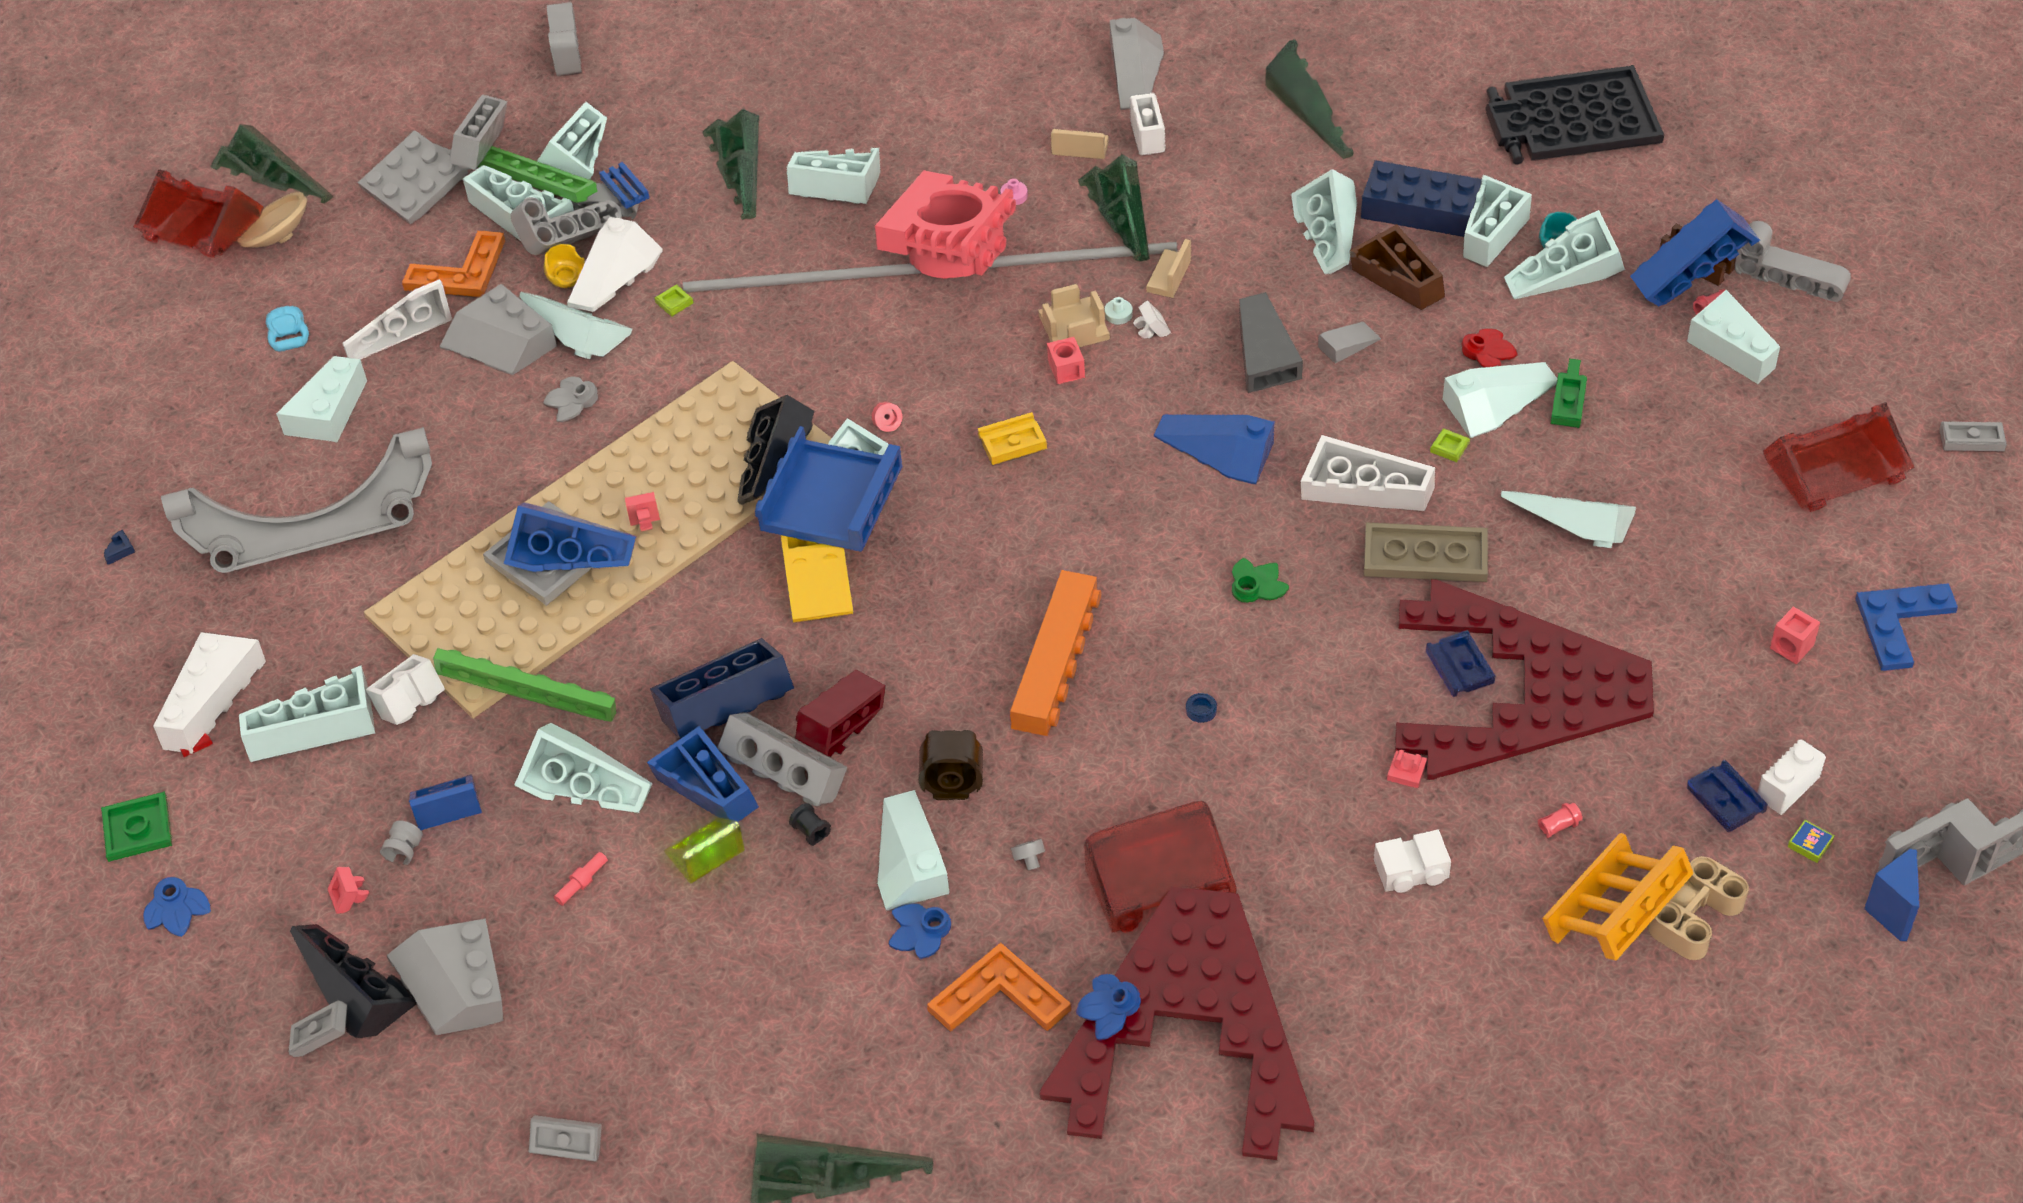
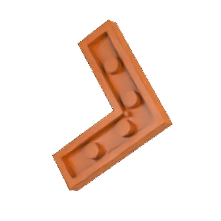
[402,231,506,297]
[927,942,1072,1032]

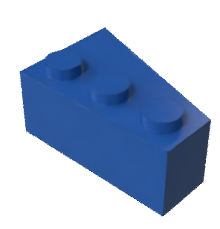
[647,726,759,826]

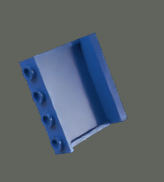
[755,426,902,552]

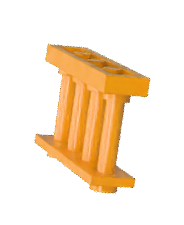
[1542,833,1694,961]

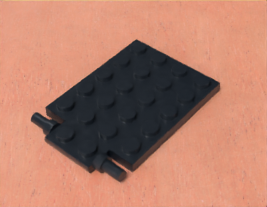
[1485,65,1664,165]

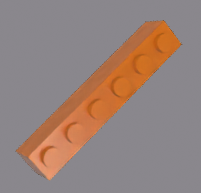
[1010,570,1101,736]

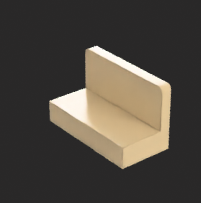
[1051,129,1109,159]
[1147,239,1191,298]

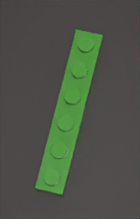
[478,146,598,203]
[433,648,616,722]

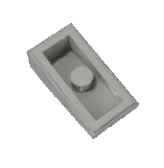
[1318,322,1381,364]

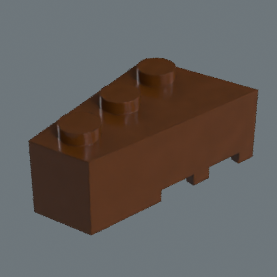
[1349,224,1445,310]

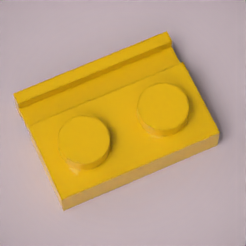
[978,412,1047,465]

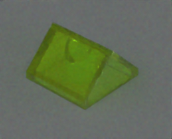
[664,818,745,884]

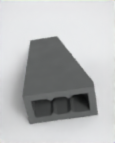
[1239,292,1303,393]

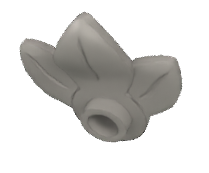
[543,376,598,422]

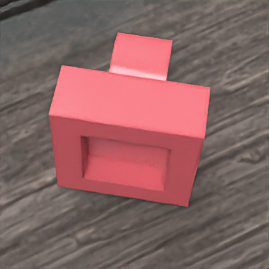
[625,492,660,531]
[1387,750,1427,788]
[328,867,369,914]

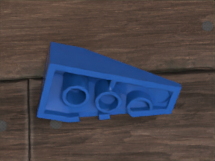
[1154,415,1275,485]
[504,502,637,572]

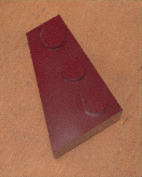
[795,670,886,758]

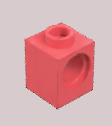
[1047,337,1085,384]
[1770,606,1820,664]

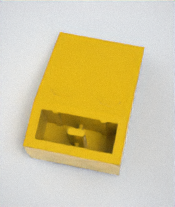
[781,535,853,622]

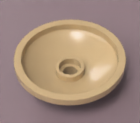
[236,192,307,248]

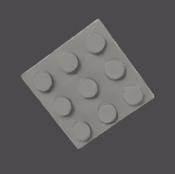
[358,130,468,224]
[483,501,591,606]

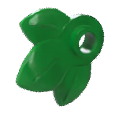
[1232,558,1289,603]

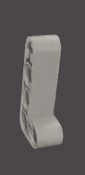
[547,1,582,76]
[510,197,622,255]
[1735,221,1851,302]

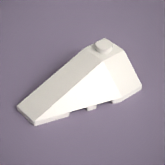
[567,217,663,312]
[343,279,452,359]

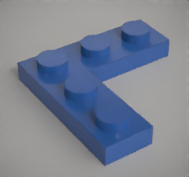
[1855,583,1958,671]

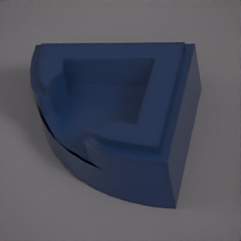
[104,529,135,565]

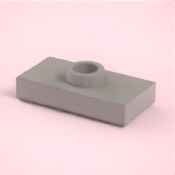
[1939,421,2007,451]
[289,1000,347,1057]
[529,1115,602,1162]

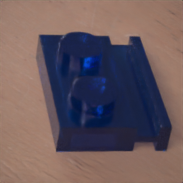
[1426,630,1496,697]
[1686,759,1768,833]

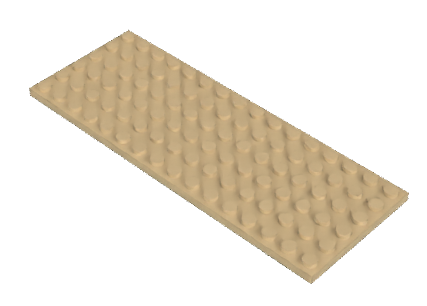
[364,361,831,719]

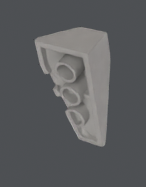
[1109,18,1164,110]

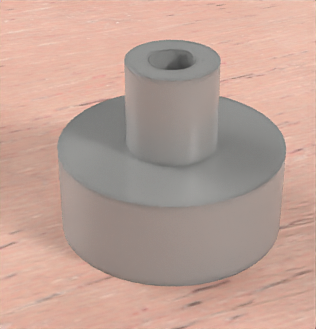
[1010,838,1045,870]

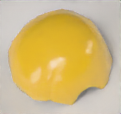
[543,244,585,288]

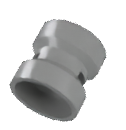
[380,821,423,865]

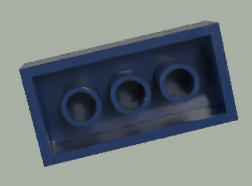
[1361,160,1482,237]
[650,638,794,739]

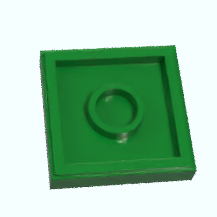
[101,791,173,862]

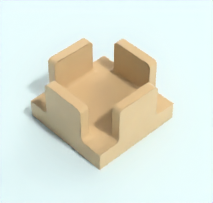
[1038,284,1110,347]

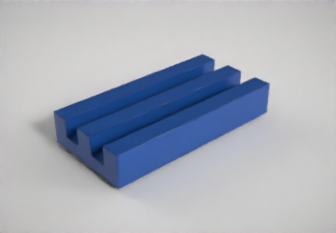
[599,162,650,209]

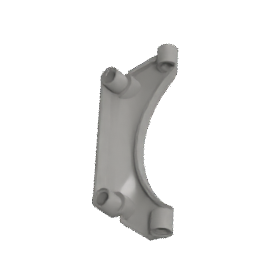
[161,427,432,573]

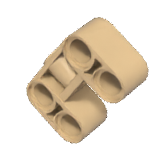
[1648,856,1749,960]

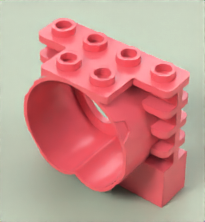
[875,170,1016,279]

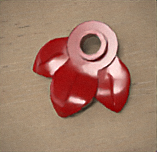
[1461,328,1518,368]

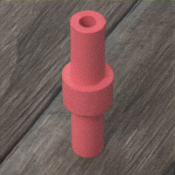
[554,852,608,906]

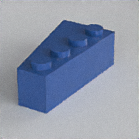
[1630,199,1760,307]

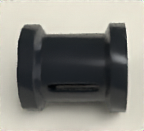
[789,803,831,846]

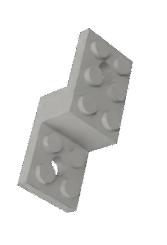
[1877,798,2023,886]

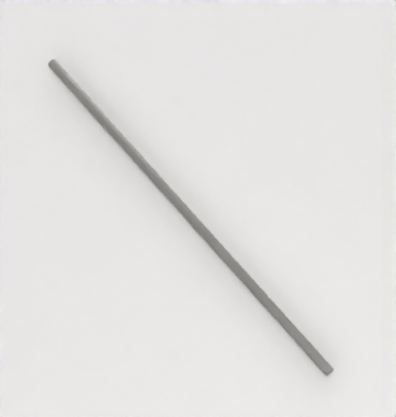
[683,242,1177,293]

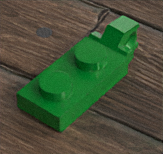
[1550,358,1587,428]

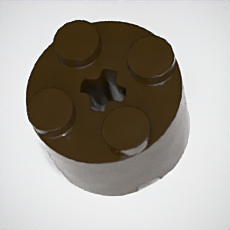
[918,730,983,801]

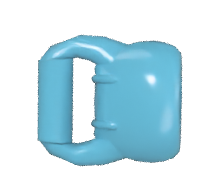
[266,306,309,352]

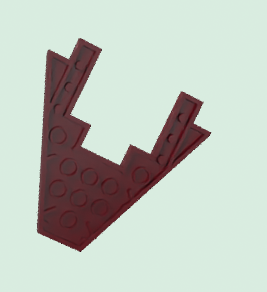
[1395,579,1654,780]
[1040,886,1315,1160]

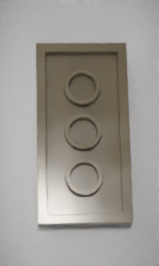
[1364,522,1488,582]

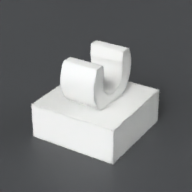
[1133,301,1171,338]

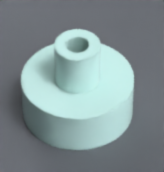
[1105,297,1133,325]

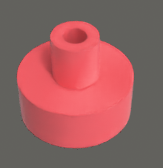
[872,402,902,432]

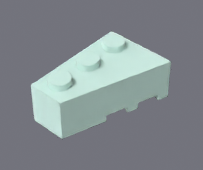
[537,102,607,180]
[787,148,880,204]
[1463,175,1532,267]
[1687,290,1780,384]
[276,356,367,442]

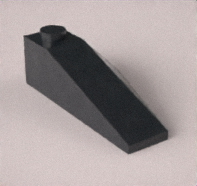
[737,395,815,505]
[290,924,417,1038]

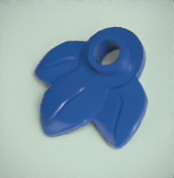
[143,877,211,937]
[889,904,951,959]
[1076,974,1141,1040]

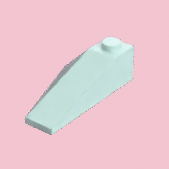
[1443,362,1557,438]

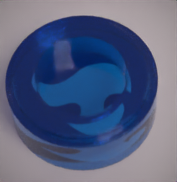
[1186,693,1217,723]

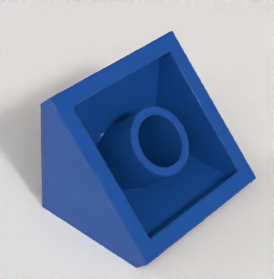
[409,774,482,830]
[1864,849,1919,942]

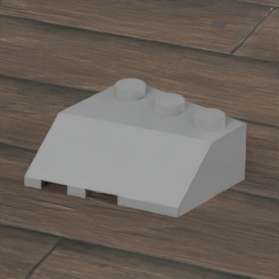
[440,284,557,375]
[387,918,503,1035]

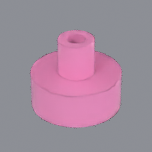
[1000,179,1028,205]

